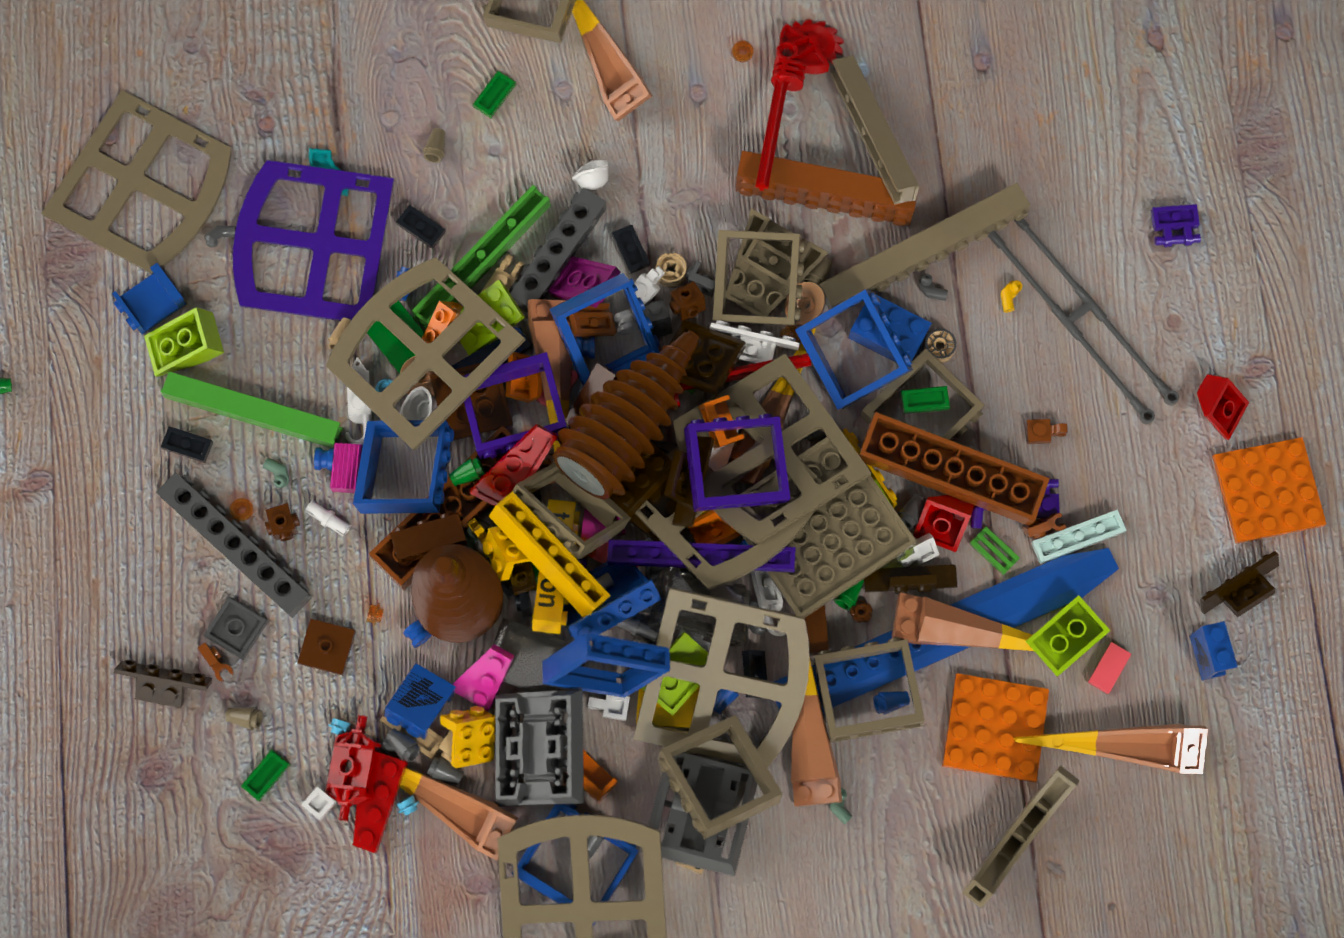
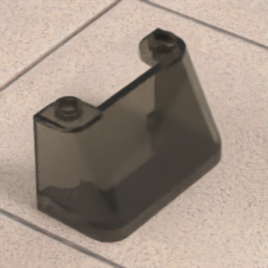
[648,566,750,648]
[493,618,590,692]

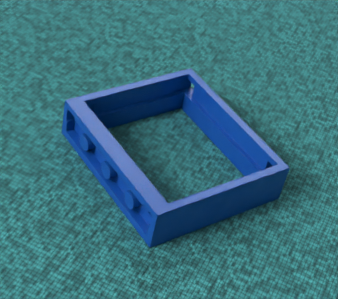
[549,273,660,386]
[795,289,913,410]
[353,420,454,514]
[542,633,670,698]
[512,804,639,926]

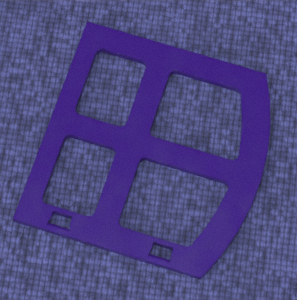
[233,160,394,321]

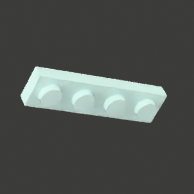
[1031,509,1127,564]

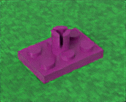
[548,256,621,308]

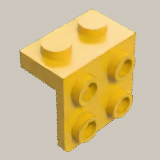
[483,526,530,581]
[440,706,496,768]

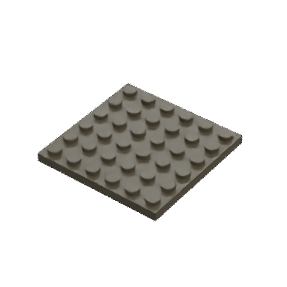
[739,437,917,618]

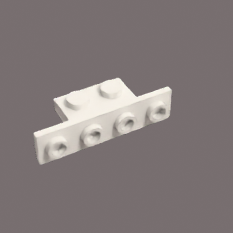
[710,321,800,364]

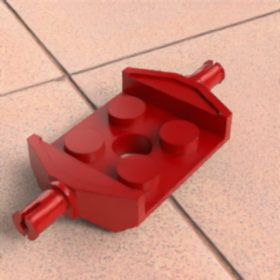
[325,715,381,822]

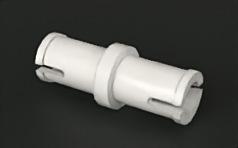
[305,500,351,537]

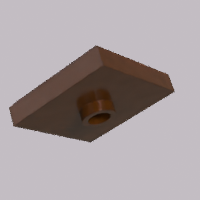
[297,618,356,676]

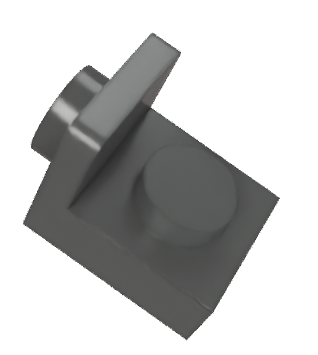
[686,260,715,297]

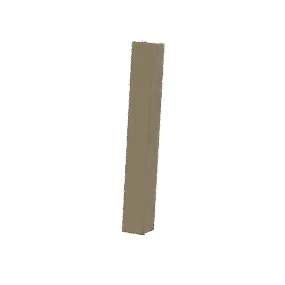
[830,55,919,204]

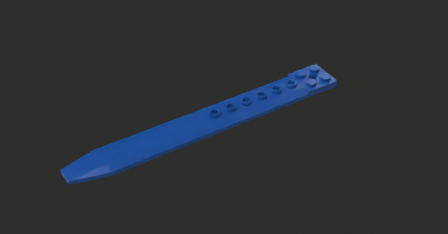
[774,548,1119,712]

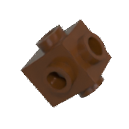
[669,281,706,321]
[265,503,300,542]

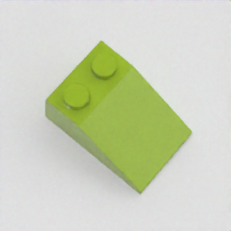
[144,307,224,377]
[1026,595,1111,677]

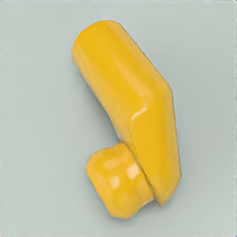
[1000,280,1023,313]

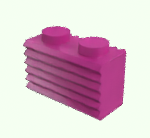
[330,443,363,493]

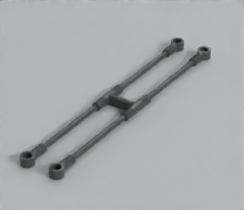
[987,218,1179,424]

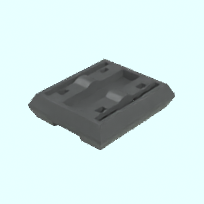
[495,690,584,806]
[641,752,757,877]

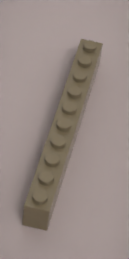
[819,183,1030,310]

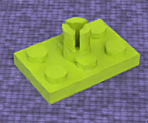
[459,280,525,356]
[641,631,708,716]

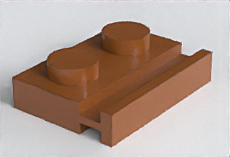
[569,303,617,337]

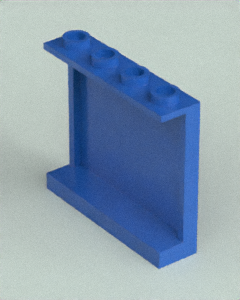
[563,562,661,640]

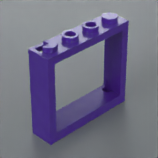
[462,352,568,460]
[684,414,790,512]

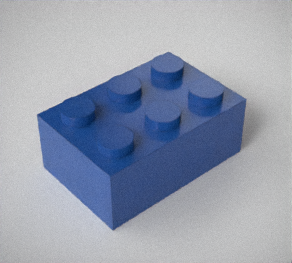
[848,295,932,363]

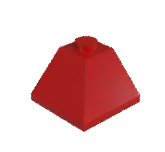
[1197,374,1250,440]
[913,495,974,552]

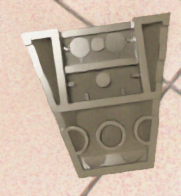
[726,208,829,317]

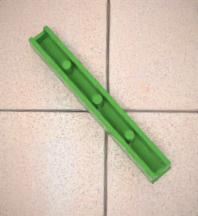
[412,185,551,329]
[160,371,343,448]

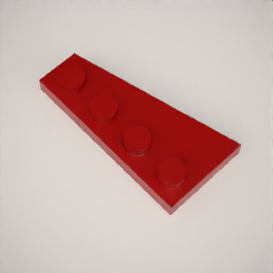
[469,424,557,506]
[353,751,408,853]

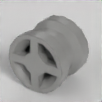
[614,310,639,335]

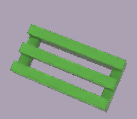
[970,527,1020,575]

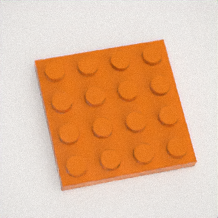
[1212,437,1327,544]
[942,673,1049,783]

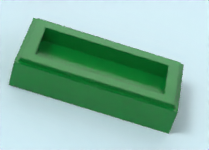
[473,71,516,118]
[901,386,950,414]
[241,749,290,802]

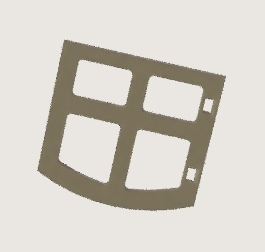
[41,90,232,274]
[326,257,525,451]
[673,354,871,545]
[635,405,823,590]
[633,587,810,768]
[498,815,667,938]

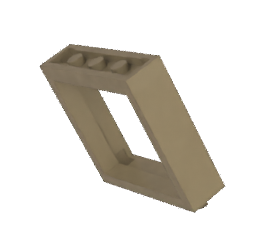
[483,0,576,44]
[713,230,805,326]
[860,349,985,441]
[513,463,631,560]
[814,638,925,743]
[658,715,783,839]

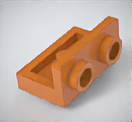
[422,301,462,343]
[505,352,543,403]
[688,510,741,544]

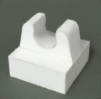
[302,787,336,821]

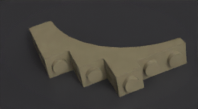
[962,765,1080,908]

